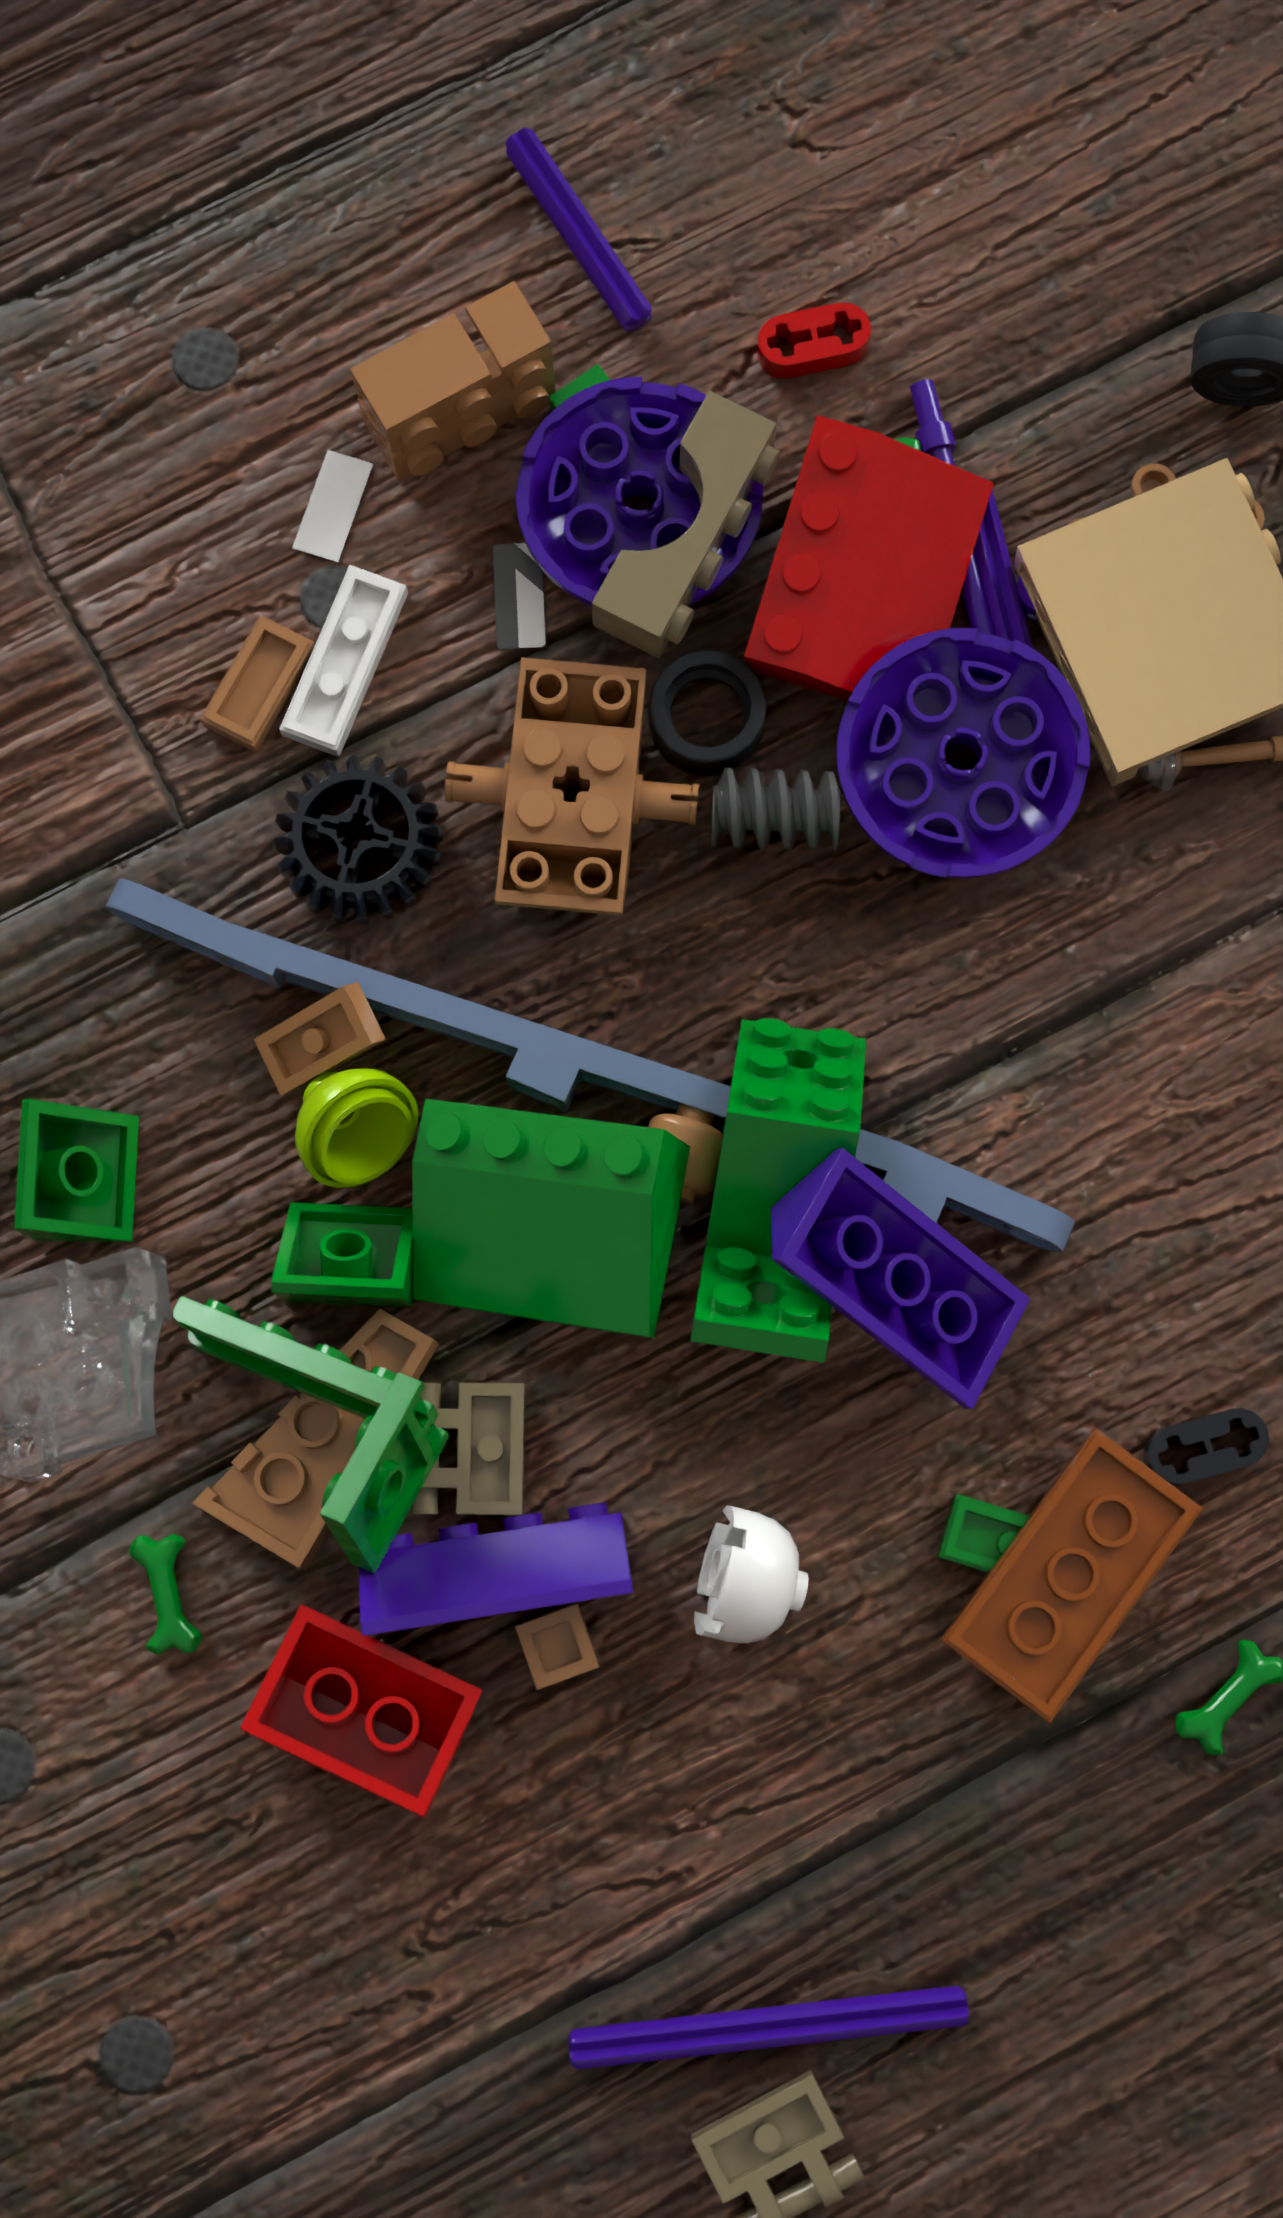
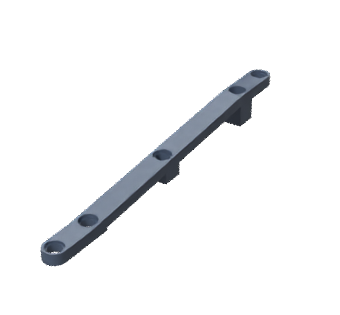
[105,878,1075,1253]

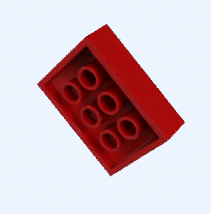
[744,415,994,700]

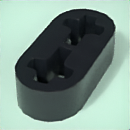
[1142,1408,1269,1485]

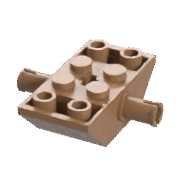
[445,657,699,916]

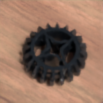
[273,754,444,925]

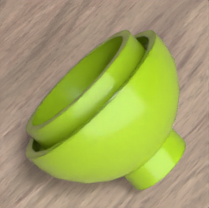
[295,1069,418,1188]

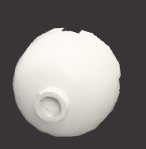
[694,1506,809,1643]

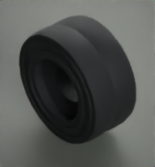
[1190,312,1283,407]

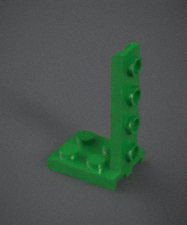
[173,1296,449,1574]

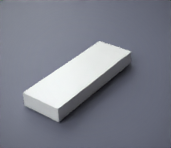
[279,565,408,757]

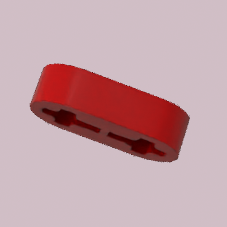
[757,303,871,378]

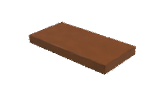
[939,1428,1203,1723]

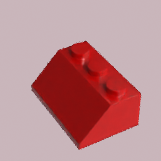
[240,1604,483,1819]

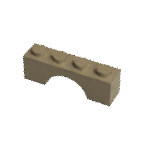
[592,390,781,659]

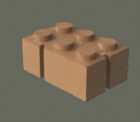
[350,281,556,481]

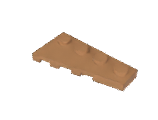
[192,1309,439,1570]

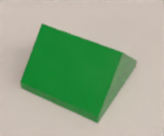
[14,1099,139,1243]
[271,1202,413,1308]

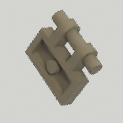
[412,1383,525,1515]
[691,2070,865,2218]

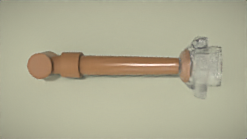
[1140,736,1283,792]

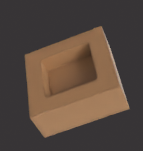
[515,1604,600,1690]

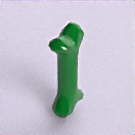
[129,1533,203,1655]
[1175,1640,1283,1756]

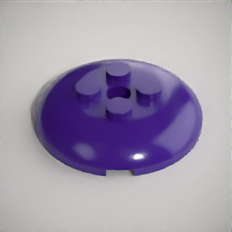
[516,377,763,606]
[836,628,1090,879]

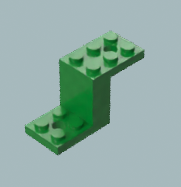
[691,1018,866,1363]

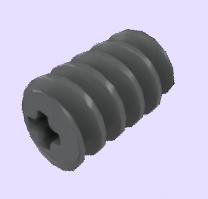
[711,768,840,851]

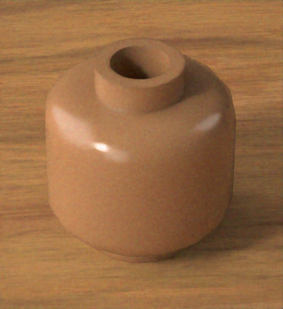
[648,1105,723,1205]

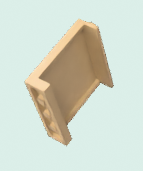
[1014,458,1283,786]

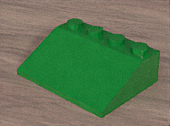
[412,1099,691,1339]

